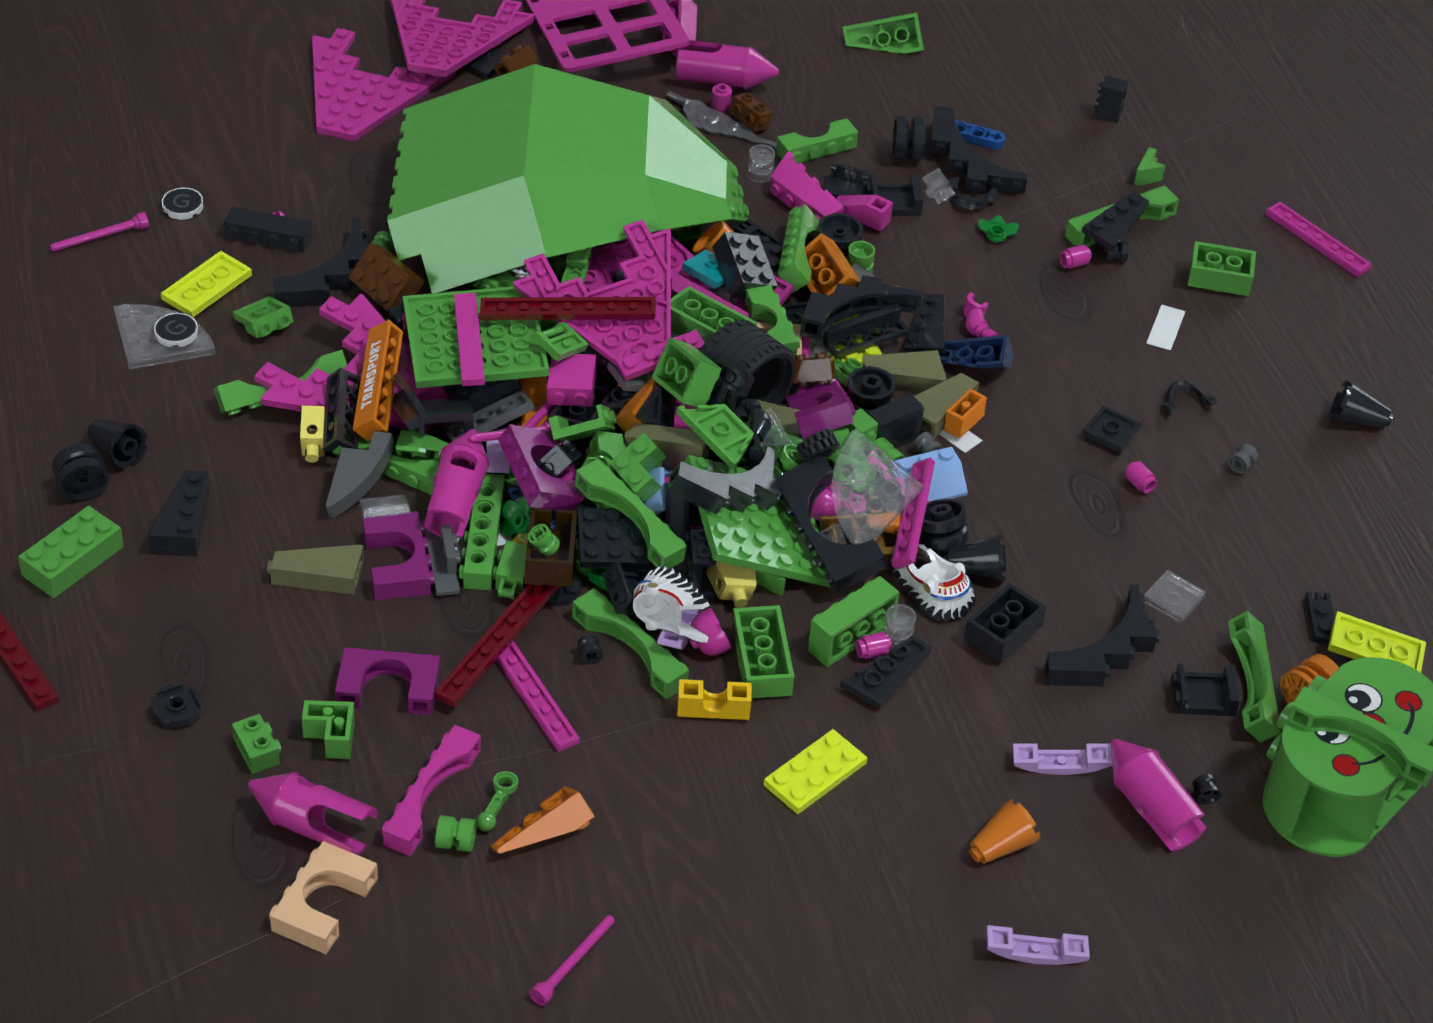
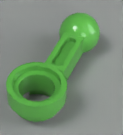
[476,771,518,832]

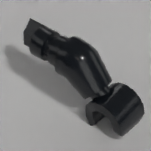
[740,398,771,464]

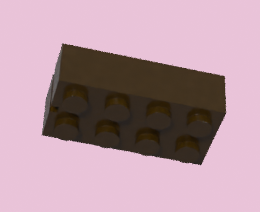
[524,508,577,587]

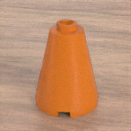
[969,799,1040,864]

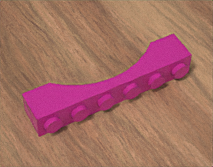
[381,725,481,857]

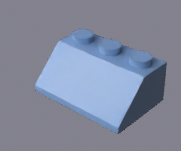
[890,447,968,505]

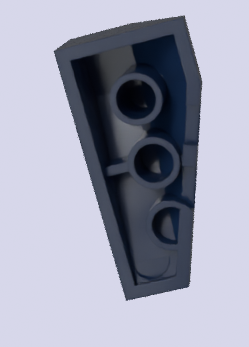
[939,335,1014,370]

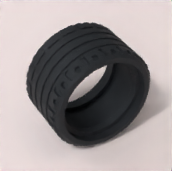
[699,320,796,428]

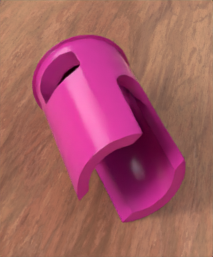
[676,40,779,90]
[424,429,490,539]
[1111,739,1206,851]
[248,772,378,856]

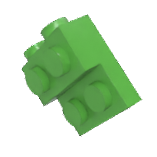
[233,296,294,338]

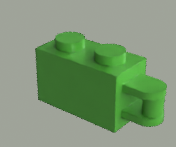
[492,541,527,599]

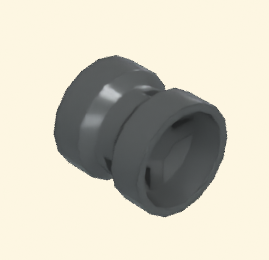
[913,432,944,454]
[1228,444,1259,474]

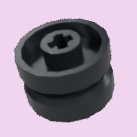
[892,116,925,161]
[817,213,863,260]
[847,366,895,414]
[52,444,110,502]
[920,498,970,551]

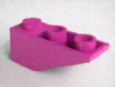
[836,195,893,232]

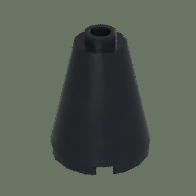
[1329,380,1393,429]
[87,419,148,468]
[944,535,1006,581]

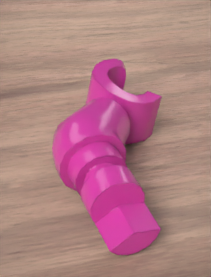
[963,292,998,338]

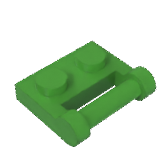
[531,322,588,361]

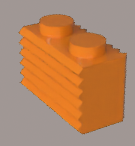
[944,389,987,438]

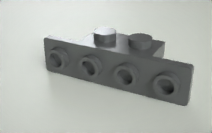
[425,524,461,596]

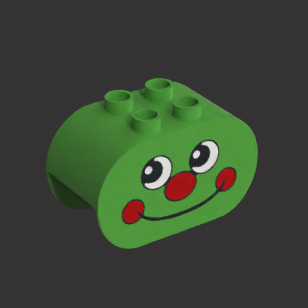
[1263,657,1433,857]

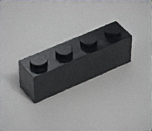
[224,206,312,253]

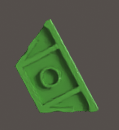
[676,404,754,470]

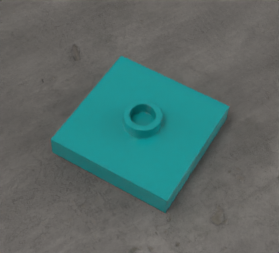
[681,249,725,289]

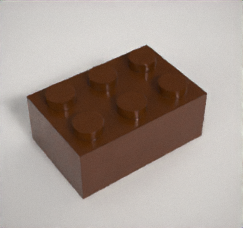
[348,243,425,311]

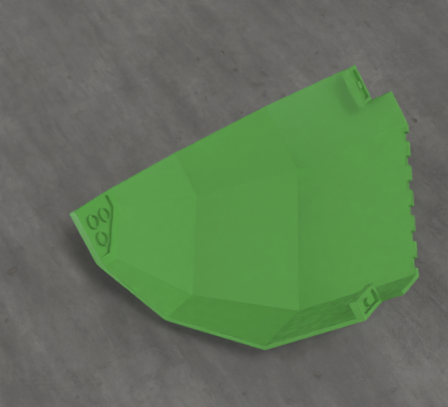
[387,64,749,294]

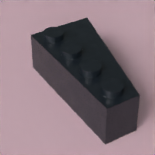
[148,470,210,557]

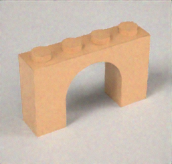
[269,841,378,954]

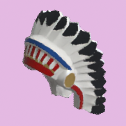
[887,544,976,622]
[633,566,709,643]

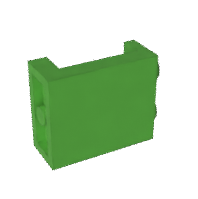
[549,404,616,443]

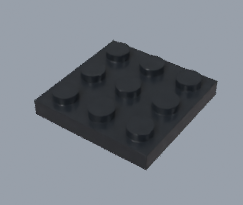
[577,508,651,569]

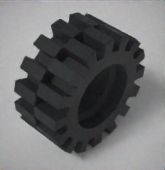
[796,428,840,463]

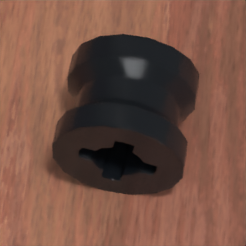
[577,634,603,664]
[1192,774,1221,805]

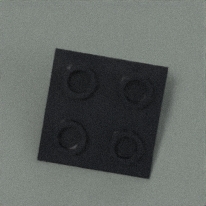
[822,162,871,197]

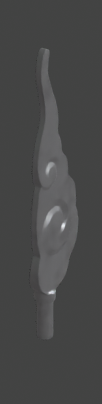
[666,91,777,149]

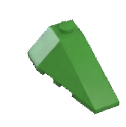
[843,13,924,54]
[396,429,449,460]

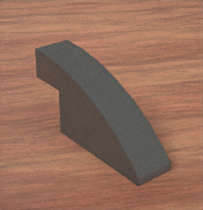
[326,431,395,518]

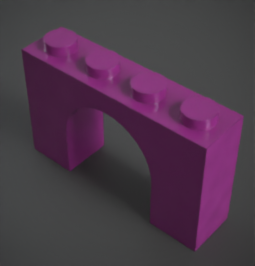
[786,381,856,439]
[498,424,584,511]
[363,511,435,601]
[335,647,440,716]

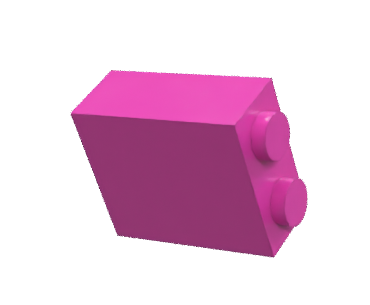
[547,354,596,406]

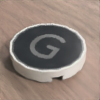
[162,188,203,220]
[154,313,198,347]

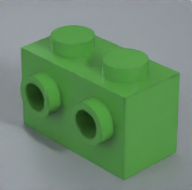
[232,714,282,774]

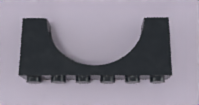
[775,454,888,592]

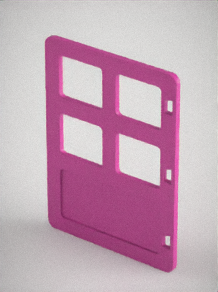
[525,0,689,72]

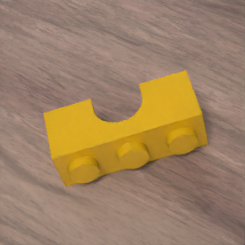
[677,679,752,720]

